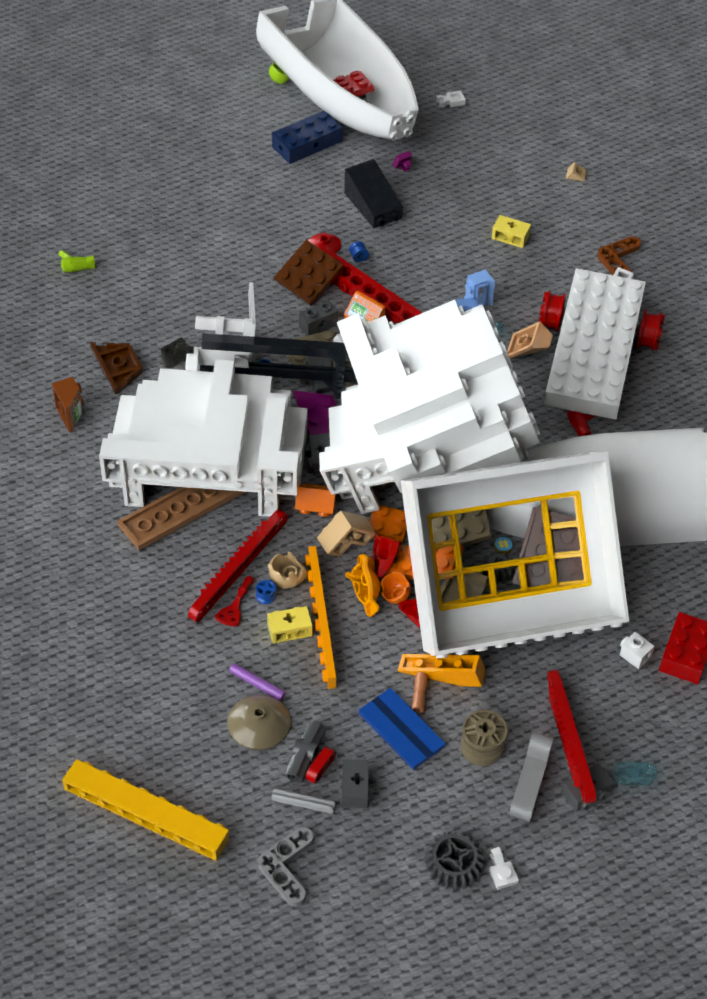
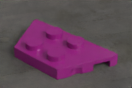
[293,390,337,435]

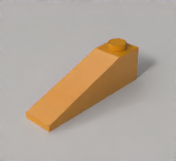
[398,654,486,687]

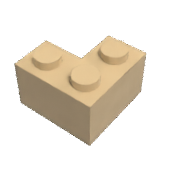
[317,510,376,557]

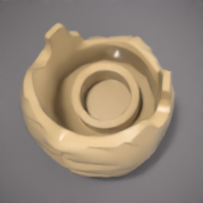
[268,552,307,589]

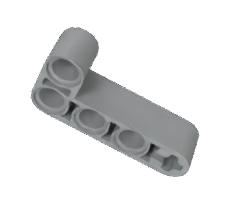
[509,732,554,822]

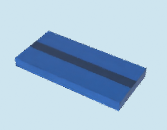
[358,688,446,770]

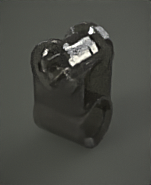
[161,338,194,368]

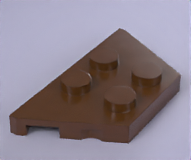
[90,342,143,394]

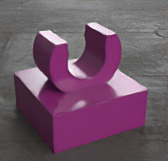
[392,151,413,172]

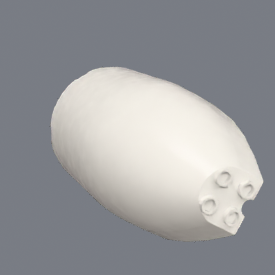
[256,0,418,141]
[487,428,707,546]

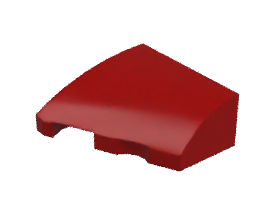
[372,534,399,577]

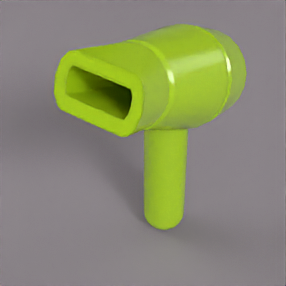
[59,250,95,272]

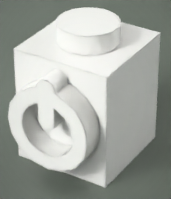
[620,632,654,669]

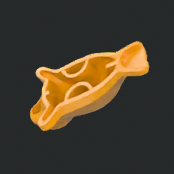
[345,554,380,617]

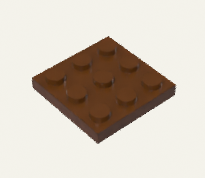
[273,239,345,306]

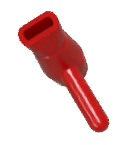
[567,410,596,437]

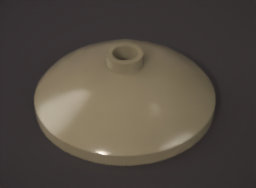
[228,694,291,750]

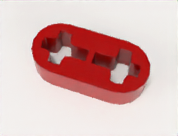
[305,746,336,784]

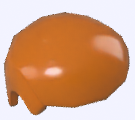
[381,572,411,604]

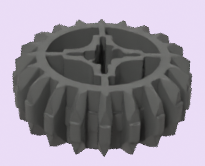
[424,830,485,890]

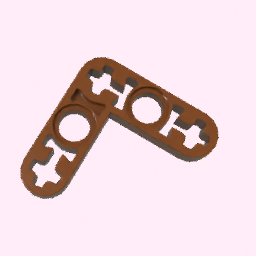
[597,236,641,275]

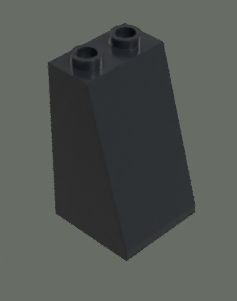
[344,159,403,228]

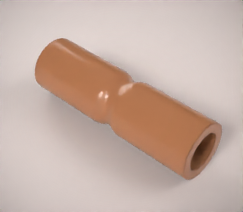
[412,672,428,713]

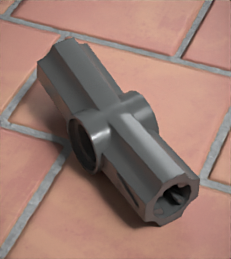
[285,720,326,783]

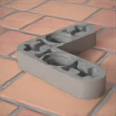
[258,827,313,907]

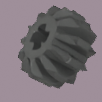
[481,551,515,584]

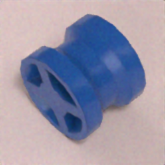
[349,241,369,263]
[256,580,276,604]

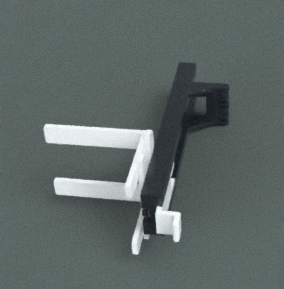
[185,282,358,399]

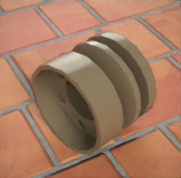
[460,710,508,766]

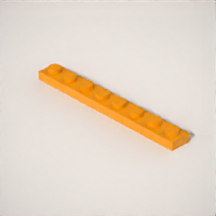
[305,546,336,689]

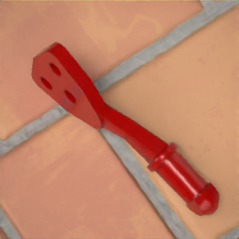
[215,576,254,627]

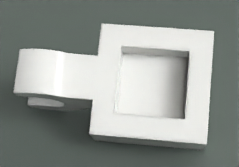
[489,847,519,890]

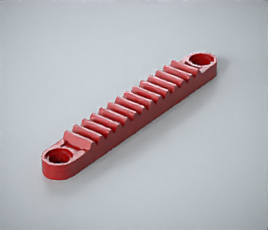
[188,509,288,623]
[547,669,596,804]

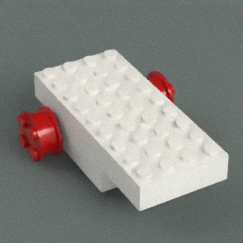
[538,268,665,420]

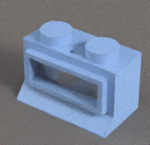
[464,270,495,306]

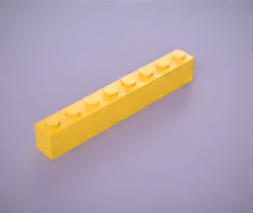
[62,759,229,861]

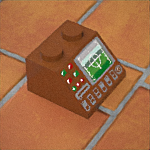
[52,376,84,432]

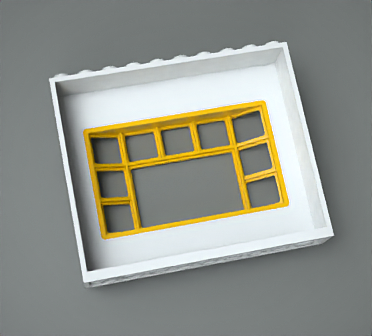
[401,451,629,658]

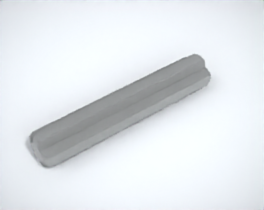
[271,788,335,814]

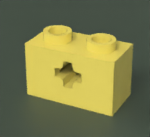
[491,215,531,248]
[267,606,312,644]

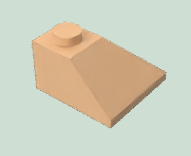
[506,322,553,359]

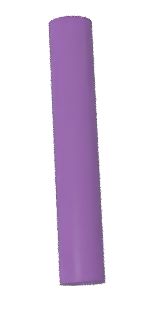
[229,663,286,701]

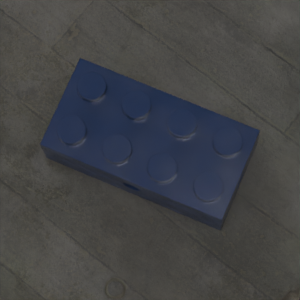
[272,111,343,164]

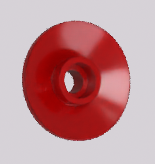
[309,233,341,253]

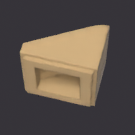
[566,162,587,181]

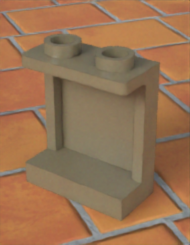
[441,567,488,603]

